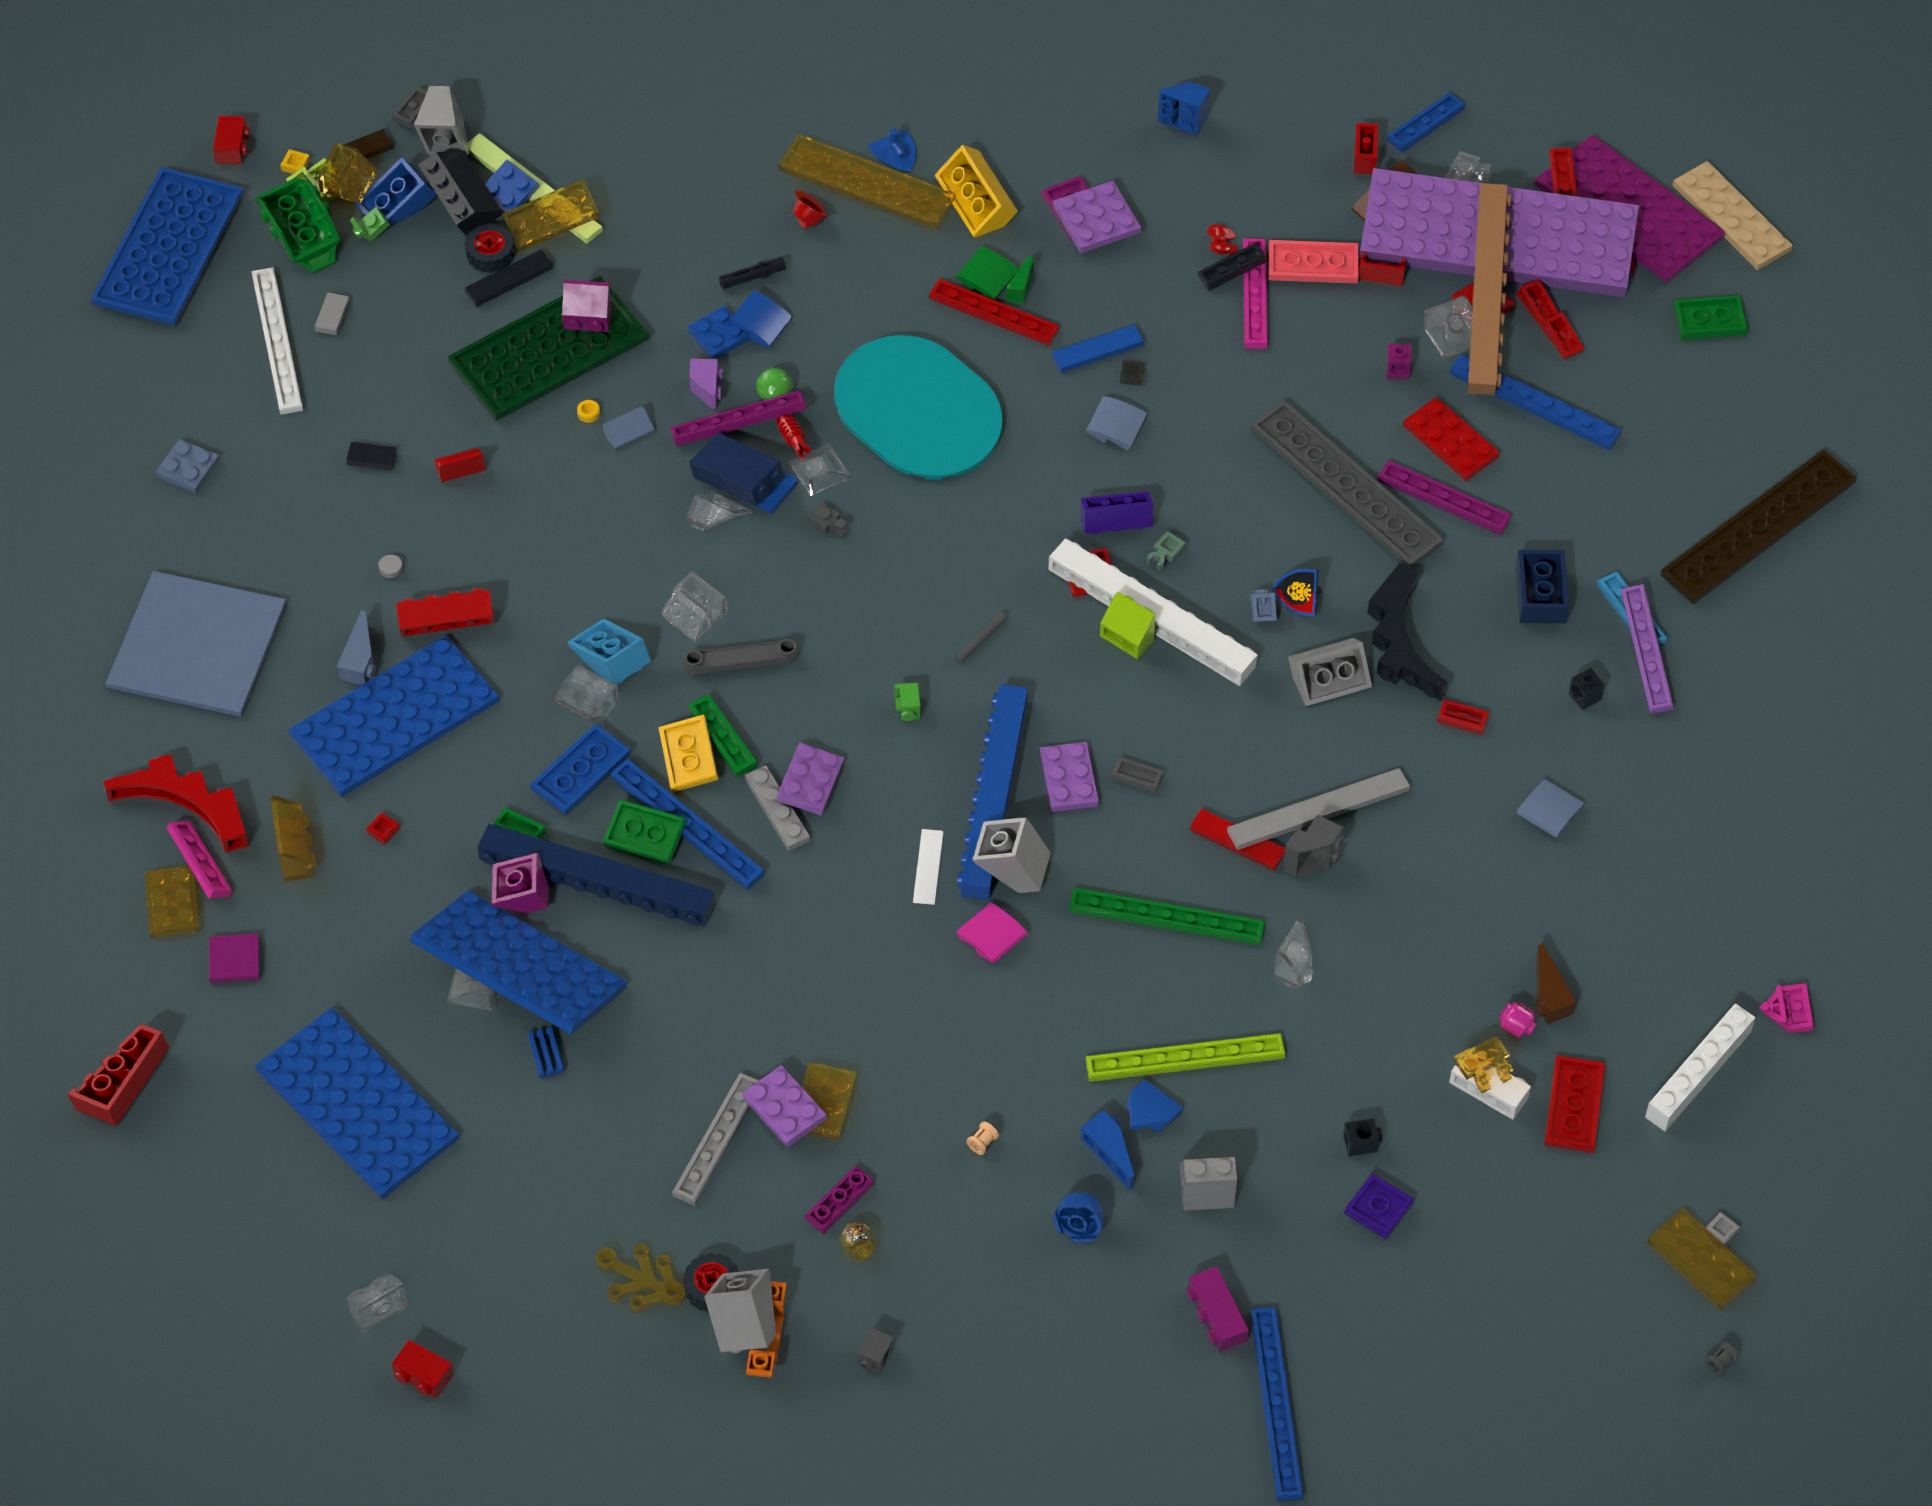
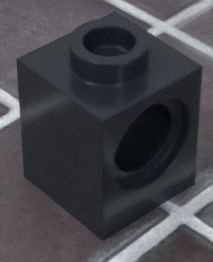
[1568,668,1605,710]
[1343,1118,1383,1156]

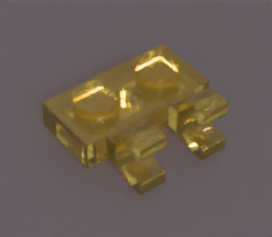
[1454,1036,1513,1094]

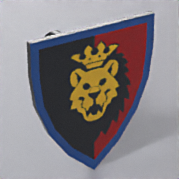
[1271,569,1322,617]

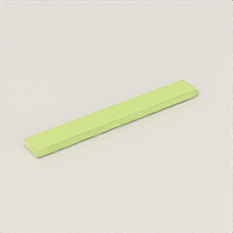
[467,133,603,244]

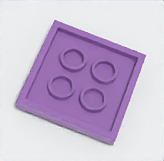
[1053,181,1141,254]

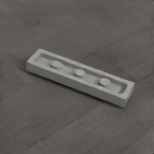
[745,765,810,851]

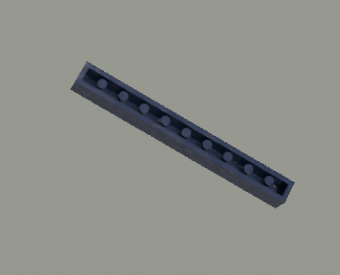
[478,823,716,927]

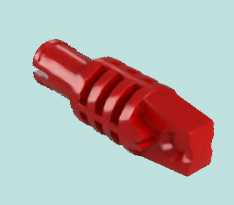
[775,414,811,458]

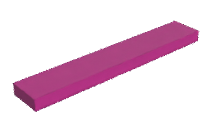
[1243,238,1267,349]

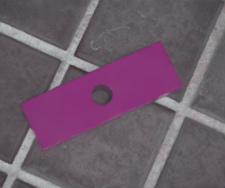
[805,1165,874,1235]

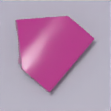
[1759,983,1814,1033]

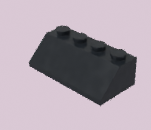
[418,150,502,237]

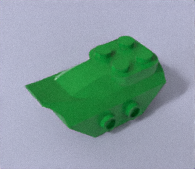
[253,175,340,273]

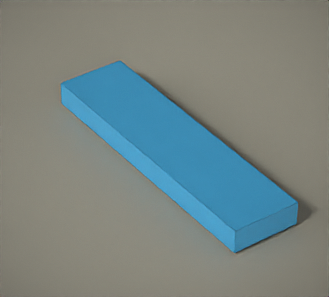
[1596,571,1668,647]

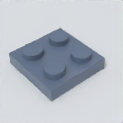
[156,439,220,494]

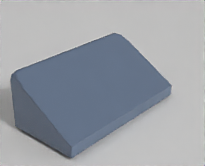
[603,406,655,450]

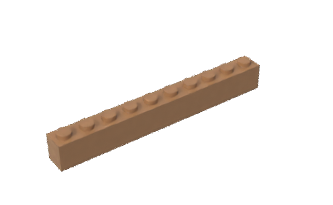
[1468,183,1511,395]

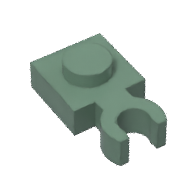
[1147,531,1186,571]

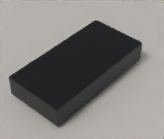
[346,442,396,470]

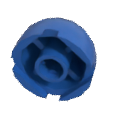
[1053,1192,1105,1243]

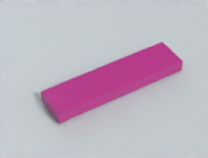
[167,820,232,899]

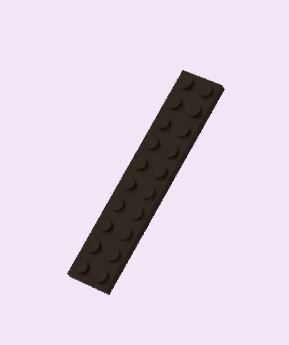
[1660,449,1857,604]

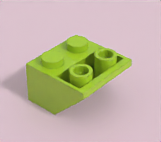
[1100,591,1156,660]

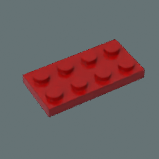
[1403,397,1500,481]

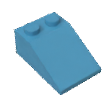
[567,618,651,686]

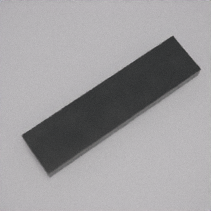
[464,250,553,307]

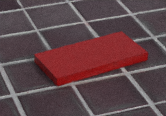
[1544,1055,1605,1153]

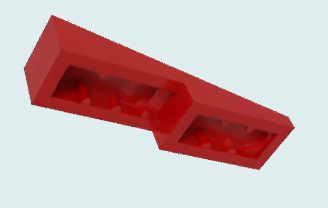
[1516,279,1584,359]

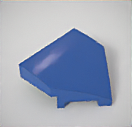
[1126,1080,1183,1132]

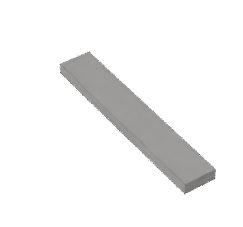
[672,1073,759,1206]

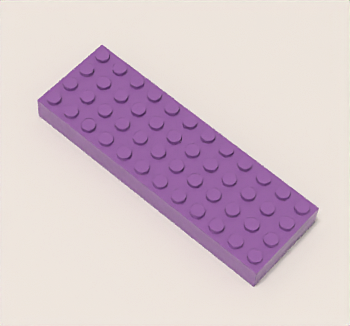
[1360,168,1639,298]

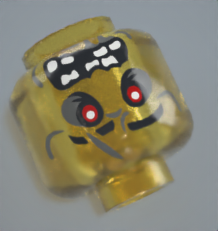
[839,1223,876,1261]

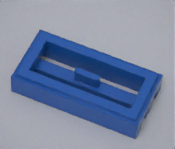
[527,1027,564,1078]

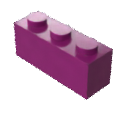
[1186,1266,1249,1352]

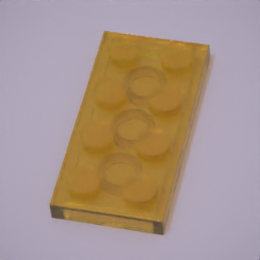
[502,179,600,252]
[1647,1208,1757,1311]

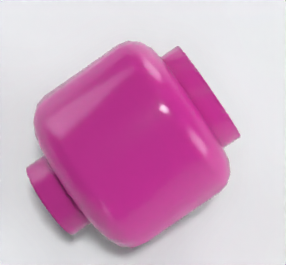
[1498,1001,1537,1038]

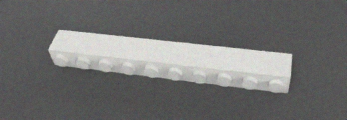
[1048,538,1257,686]

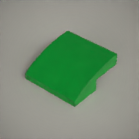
[956,246,1019,300]

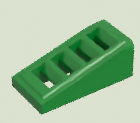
[1006,256,1034,304]

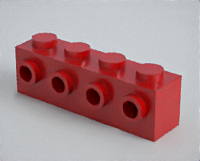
[396,588,495,637]

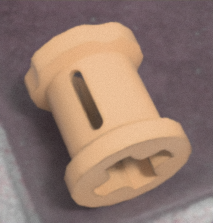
[966,1122,999,1155]

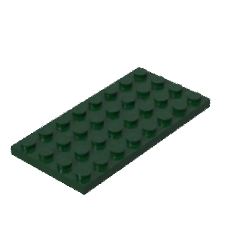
[448,276,649,421]

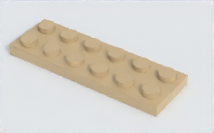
[1673,161,1793,271]

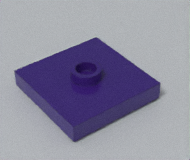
[1344,1173,1415,1240]

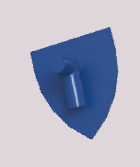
[867,128,916,173]

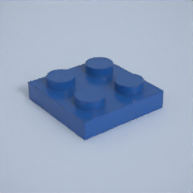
[485,159,540,218]
[687,306,750,359]

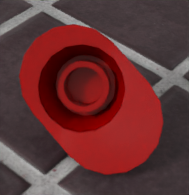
[793,189,829,229]

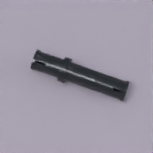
[718,256,786,290]

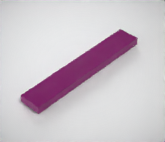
[670,390,807,447]
[1377,460,1512,535]

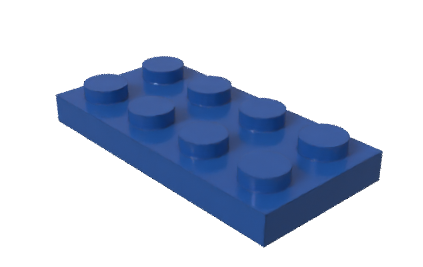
[530,723,631,815]

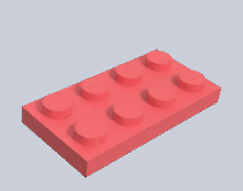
[1268,240,1358,284]

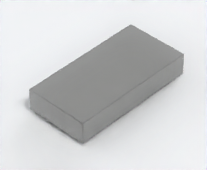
[314,292,350,336]

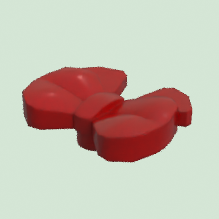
[1206,224,1238,255]

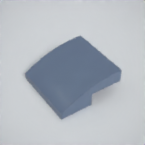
[1085,396,1147,451]
[1516,779,1585,838]

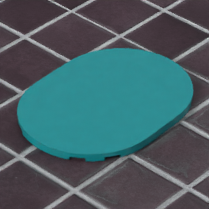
[834,335,1002,480]

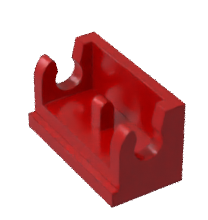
[1358,253,1406,286]

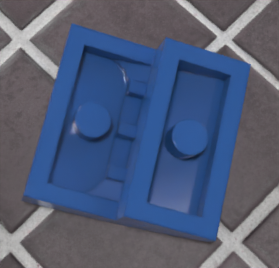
[731,290,792,348]

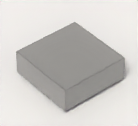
[1704,1212,1740,1248]

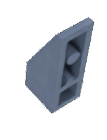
[337,610,376,685]

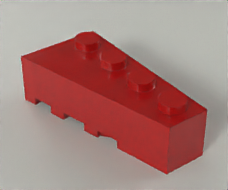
[68,1024,169,1126]

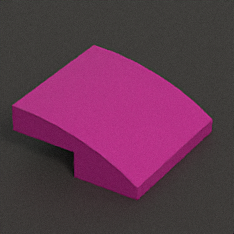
[956,902,1028,964]

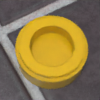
[577,400,600,423]

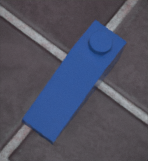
[1080,1110,1134,1190]

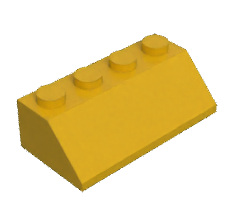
[935,145,1018,237]

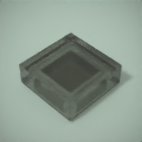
[1120,361,1145,386]

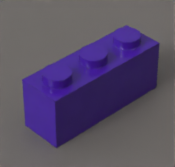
[1081,491,1153,534]

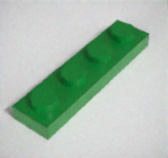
[688,694,757,777]

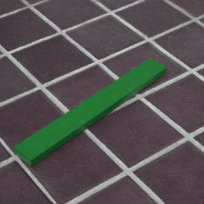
[1069,887,1265,945]

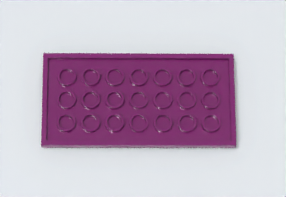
[1534,134,1725,283]

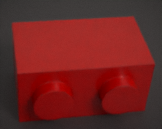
[213,116,250,164]
[1353,123,1378,175]
[392,1340,454,1399]

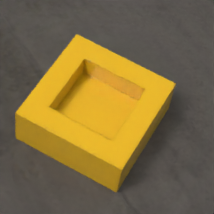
[280,149,310,174]

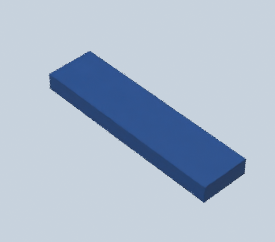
[1387,92,1465,153]
[1052,325,1143,373]

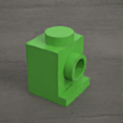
[894,683,920,721]

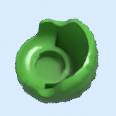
[756,367,793,400]

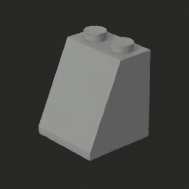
[414,86,469,156]
[972,818,1051,893]
[1179,1157,1237,1211]
[704,1269,776,1353]

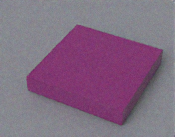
[209,933,260,983]

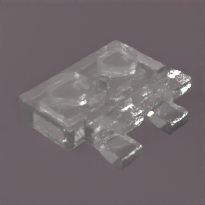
[1445,151,1492,183]

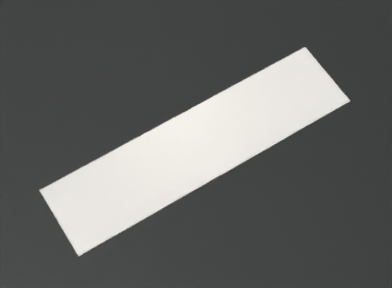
[913,829,943,905]

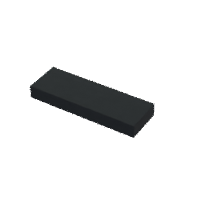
[1197,243,1267,291]

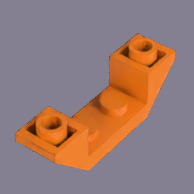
[746,1281,787,1378]

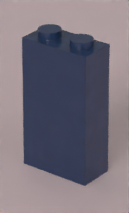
[689,433,785,506]

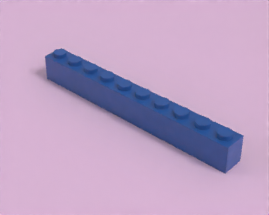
[957,684,1028,900]

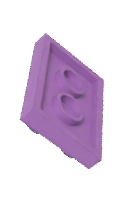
[776,742,844,816]
[1039,742,1099,812]
[742,1065,827,1148]

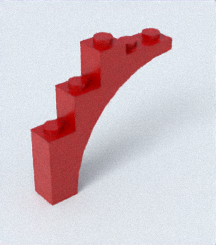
[103,754,249,853]

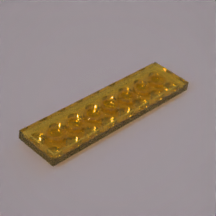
[778,134,956,230]

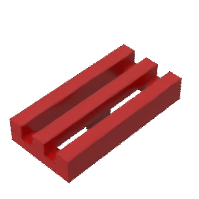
[1437,699,1489,735]

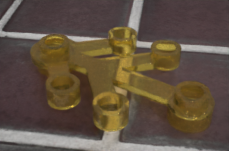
[596,1244,685,1313]

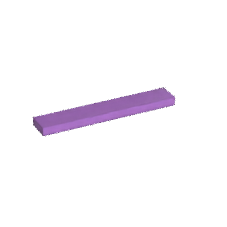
[1621,584,1674,714]

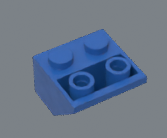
[1158,82,1210,135]

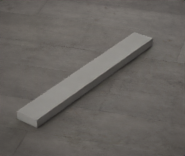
[1227,768,1410,850]

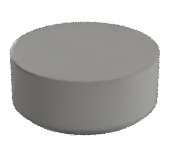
[379,555,403,578]

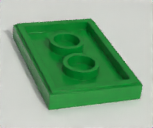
[1673,295,1748,340]
[602,799,687,864]

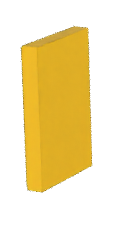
[658,715,719,792]

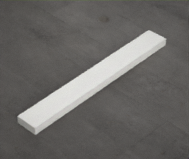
[251,267,303,415]

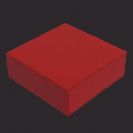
[366,812,401,845]

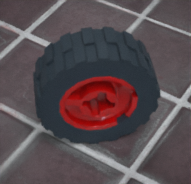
[465,224,515,273]
[683,1253,739,1312]

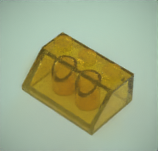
[270,795,317,882]

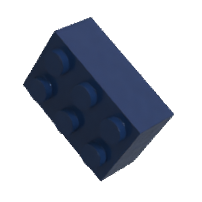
[1515,550,1569,624]

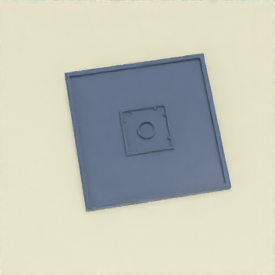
[106,571,287,717]

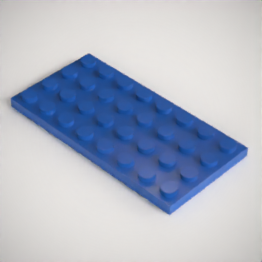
[91,167,244,326]
[288,635,500,797]
[410,890,627,1035]
[255,1007,459,1199]

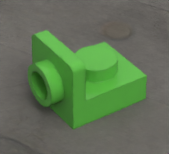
[350,207,390,242]

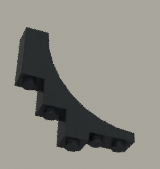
[1367,563,1448,701]

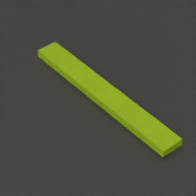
[1085,1033,1285,1082]

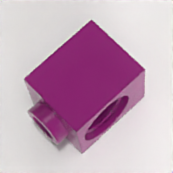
[1386,344,1411,379]

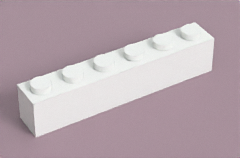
[1645,1004,1756,1132]

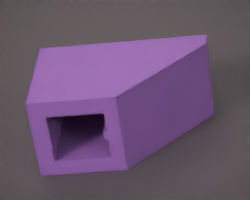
[689,359,722,409]

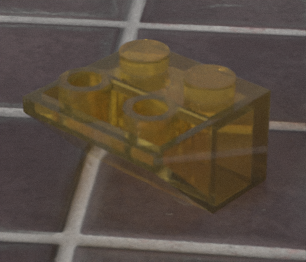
[318,143,378,203]

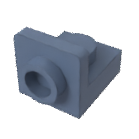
[1249,589,1277,623]

